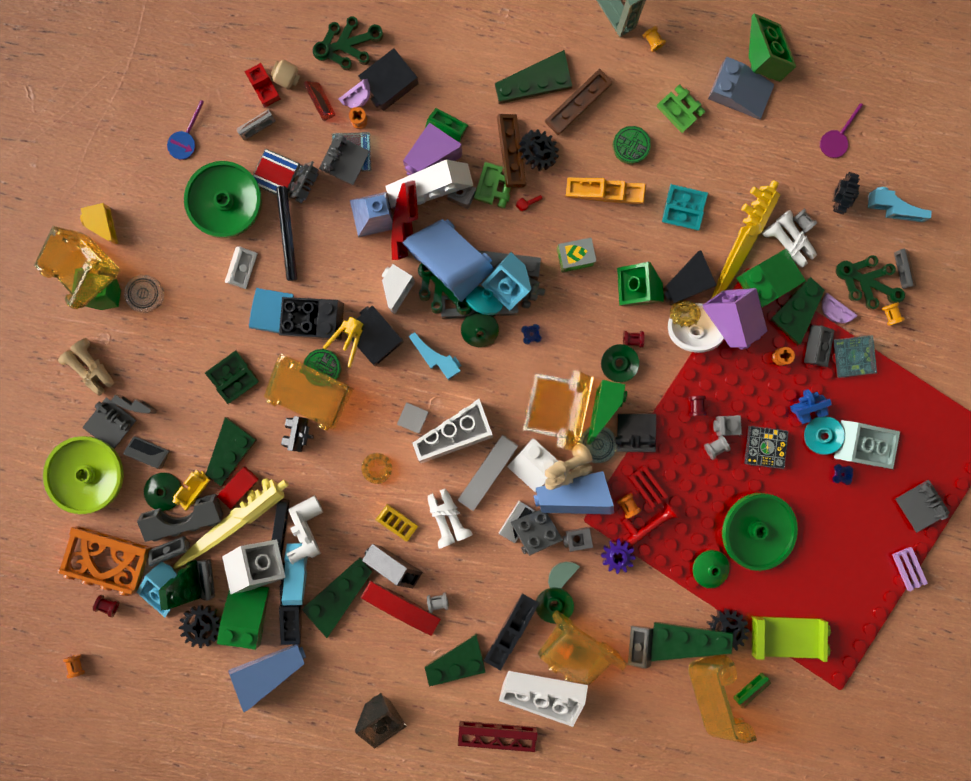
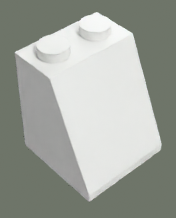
[222,539,286,594]

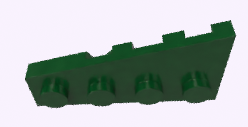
[495,50,572,104]
[301,557,373,638]
[651,622,734,661]

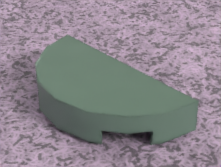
[548,561,580,588]

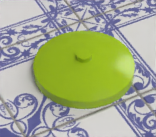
[43,436,123,514]

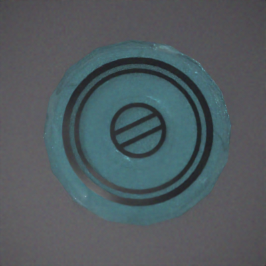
[579,427,617,463]

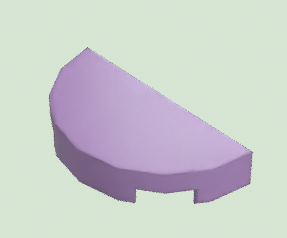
[339,79,370,108]
[821,293,858,324]

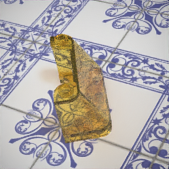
[34,226,120,309]
[264,354,354,431]
[688,654,757,744]

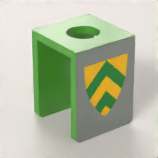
[557,238,596,273]

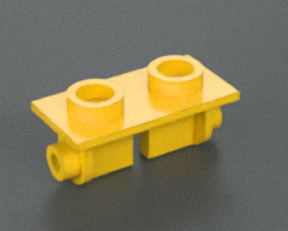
[173,470,210,511]

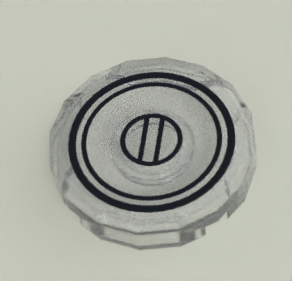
[124,275,164,313]

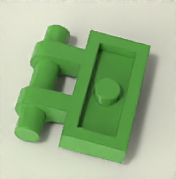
[656,84,706,133]
[474,162,511,208]

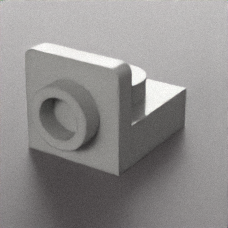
[713,415,742,436]

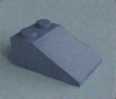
[708,57,774,120]

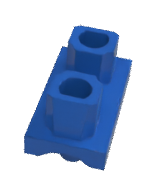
[790,389,832,424]

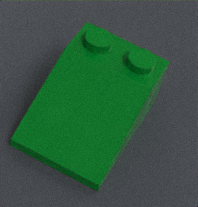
[749,13,797,82]
[737,249,806,308]
[587,380,627,445]
[217,586,270,650]

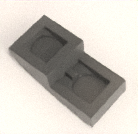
[111,395,157,414]

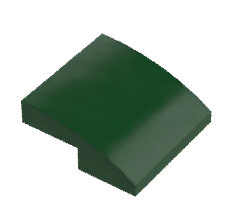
[205,350,259,404]

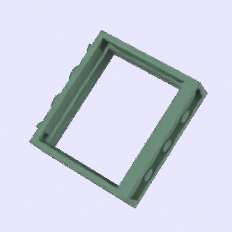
[596,0,646,37]

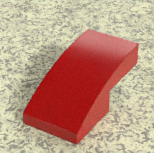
[244,63,281,108]
[217,466,259,510]

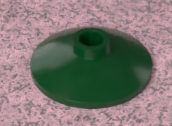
[461,312,499,347]
[601,344,639,382]
[144,473,182,511]
[536,587,574,624]

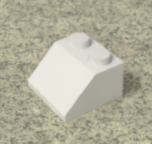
[382,264,415,314]
[507,438,558,492]

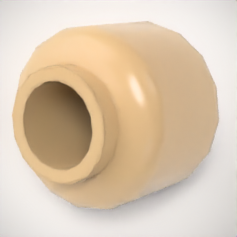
[270,60,300,89]

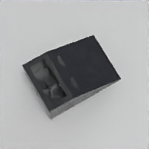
[279,297,344,341]

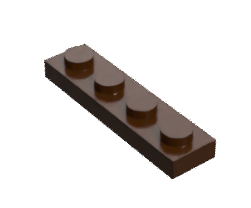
[545,69,613,135]
[497,114,526,188]

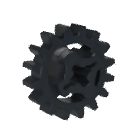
[518,129,559,171]
[832,172,860,215]
[179,604,221,648]
[706,608,749,651]

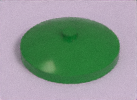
[184,161,262,238]
[722,493,798,571]

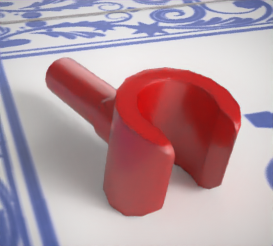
[516,195,543,212]

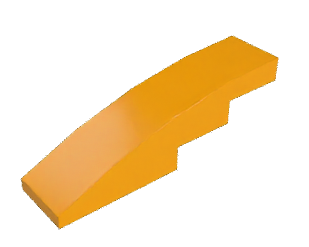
[566,177,646,204]

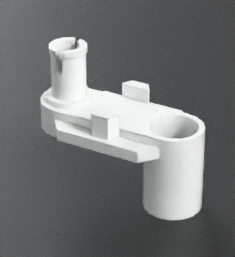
[286,495,323,565]

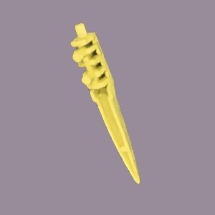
[173,478,289,569]

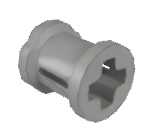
[793,208,817,234]
[704,436,730,460]
[427,592,449,613]

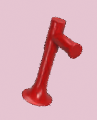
[622,503,679,546]

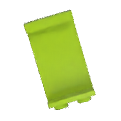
[752,616,831,662]

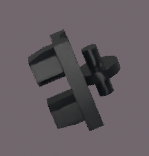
[281,416,314,452]

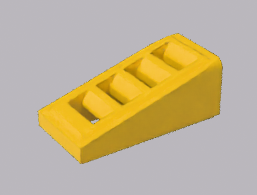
[375,504,418,542]

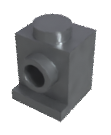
[447,187,476,209]
[563,527,593,552]

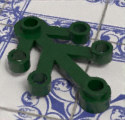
[312,16,383,71]
[836,255,905,310]
[418,263,472,315]

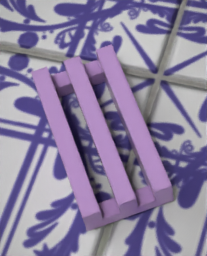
[892,547,928,591]

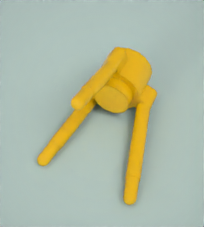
[323,317,364,368]

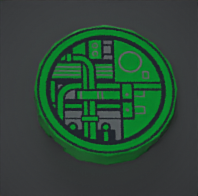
[613,126,651,164]
[303,349,341,387]

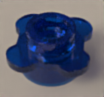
[521,324,542,344]
[832,464,853,485]

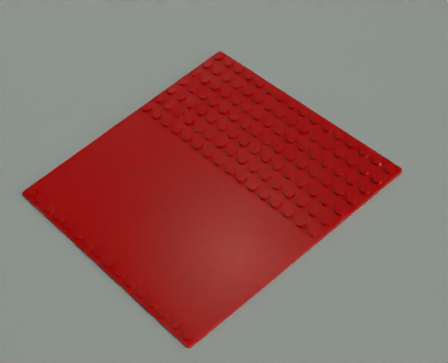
[584,268,971,690]

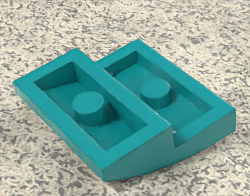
[662,184,708,230]

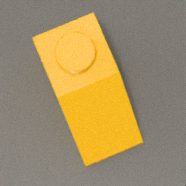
[80,203,118,244]

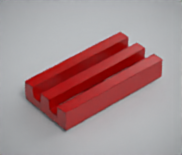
[629,466,668,508]

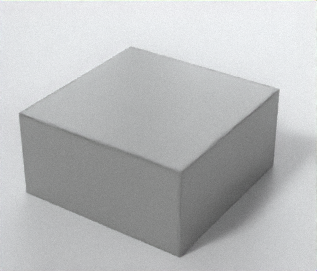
[397,402,429,434]

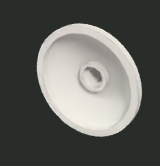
[668,303,724,353]

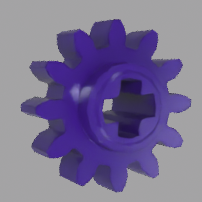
[601,538,636,574]

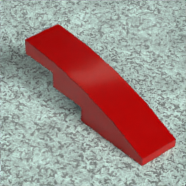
[391,180,418,260]
[361,580,441,636]

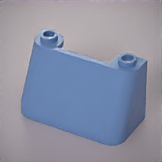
[403,219,494,302]

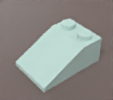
[834,420,900,469]

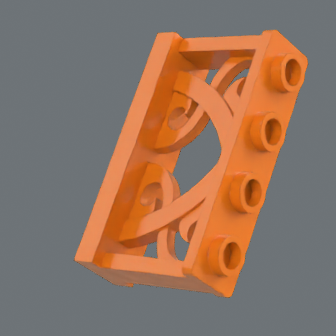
[58,526,152,596]

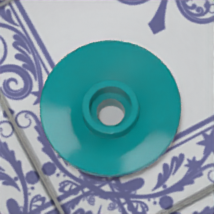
[466,286,503,315]
[804,416,845,455]

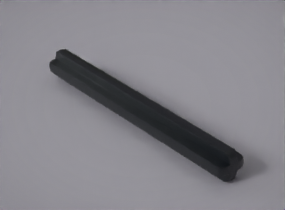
[276,186,297,281]

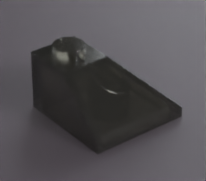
[355,693,407,749]

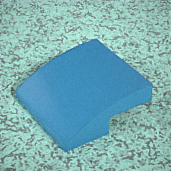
[249,288,295,333]

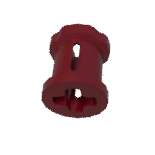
[623,331,644,348]
[688,396,707,416]
[93,595,120,618]

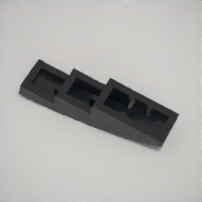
[279,562,302,645]
[484,593,539,671]

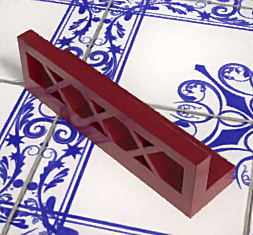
[458,721,538,752]

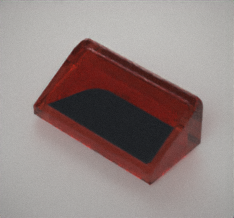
[304,81,336,121]

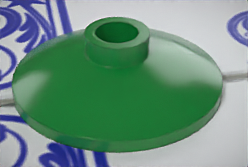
[693,550,730,588]

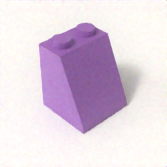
[403,123,462,176]
[703,288,767,349]

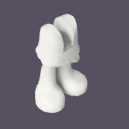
[762,210,817,268]
[428,489,473,549]

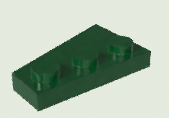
[770,277,825,345]
[205,417,257,486]
[159,560,201,610]
[425,634,486,687]

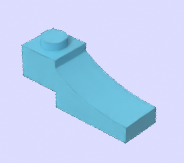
[868,187,932,222]
[409,332,461,380]
[282,543,308,605]

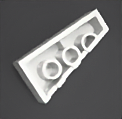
[386,160,473,208]
[413,399,493,463]
[499,671,588,727]

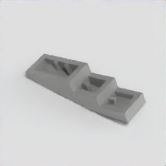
[458,435,518,511]

